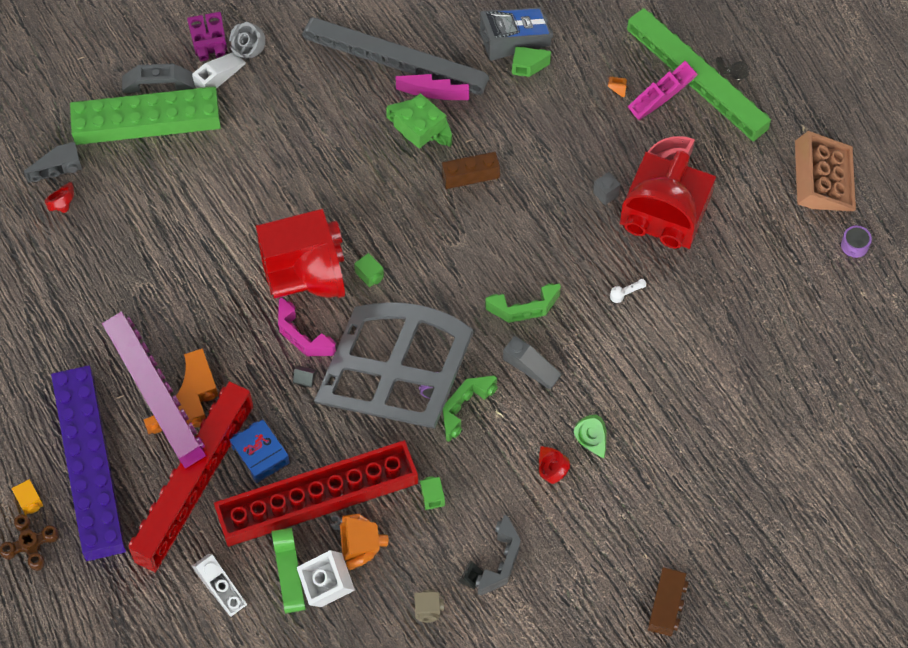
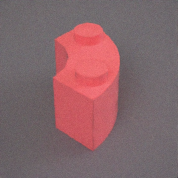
[648,136,695,161]

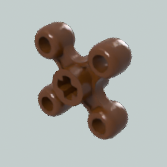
[0,514,59,571]

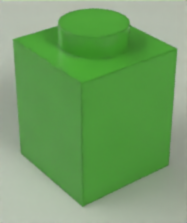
[354,253,384,288]
[420,476,445,510]

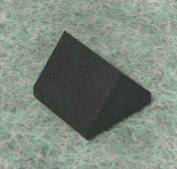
[293,365,317,388]
[459,561,483,589]

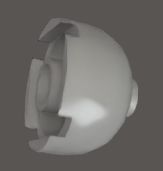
[229,22,266,58]

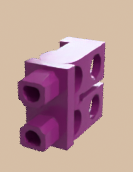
[187,12,227,62]

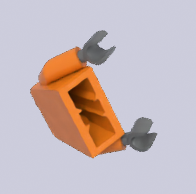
[330,514,389,570]

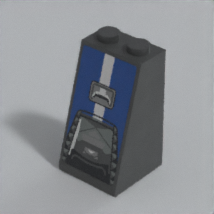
[479,7,554,61]

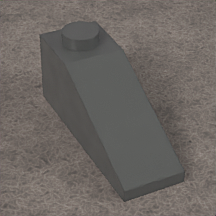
[503,336,562,390]

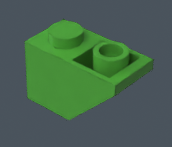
[512,47,551,77]

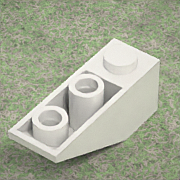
[192,52,246,89]
[192,554,247,617]

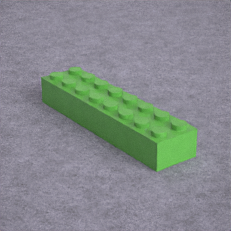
[70,87,221,145]

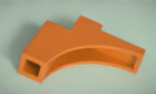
[144,348,218,434]

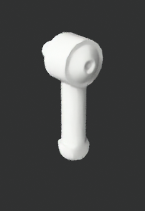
[610,279,647,303]

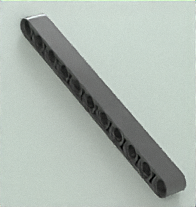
[302,18,489,95]

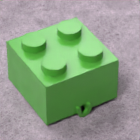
[394,93,446,149]

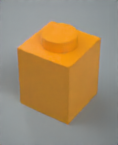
[11,479,43,515]

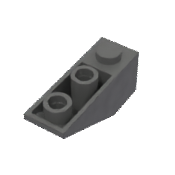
[24,142,82,183]

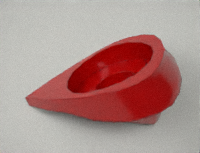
[45,181,74,213]
[539,446,570,484]

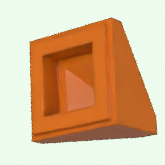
[608,76,627,97]

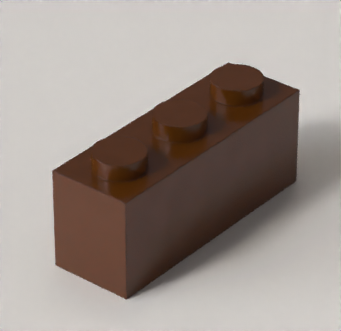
[442,151,500,189]
[647,567,689,637]

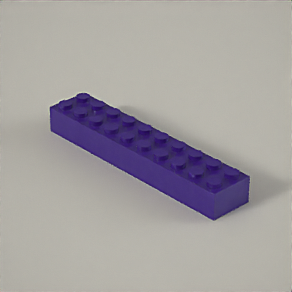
[51,365,126,561]

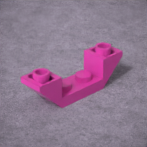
[278,297,336,356]

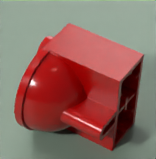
[620,151,716,249]
[255,209,345,299]

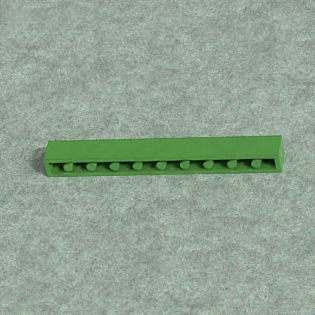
[627,8,771,142]

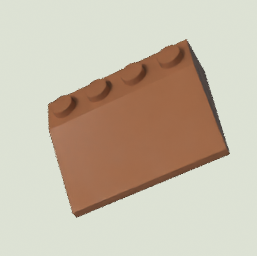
[795,131,856,211]

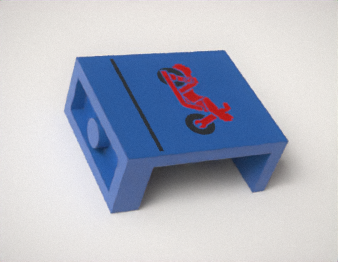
[230,420,290,484]

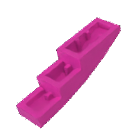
[628,61,698,120]
[396,74,469,100]

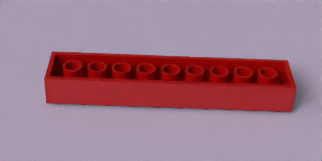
[129,381,253,573]
[214,440,418,547]

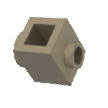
[414,590,444,623]

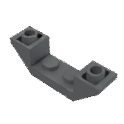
[122,64,195,93]
[475,515,521,596]

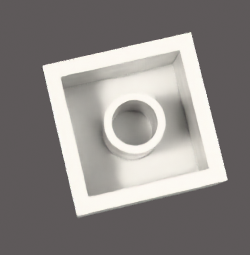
[297,550,355,607]

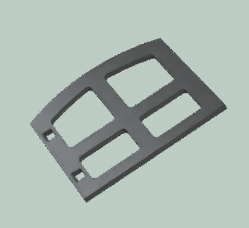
[314,302,474,429]

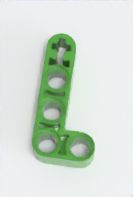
[272,528,305,614]

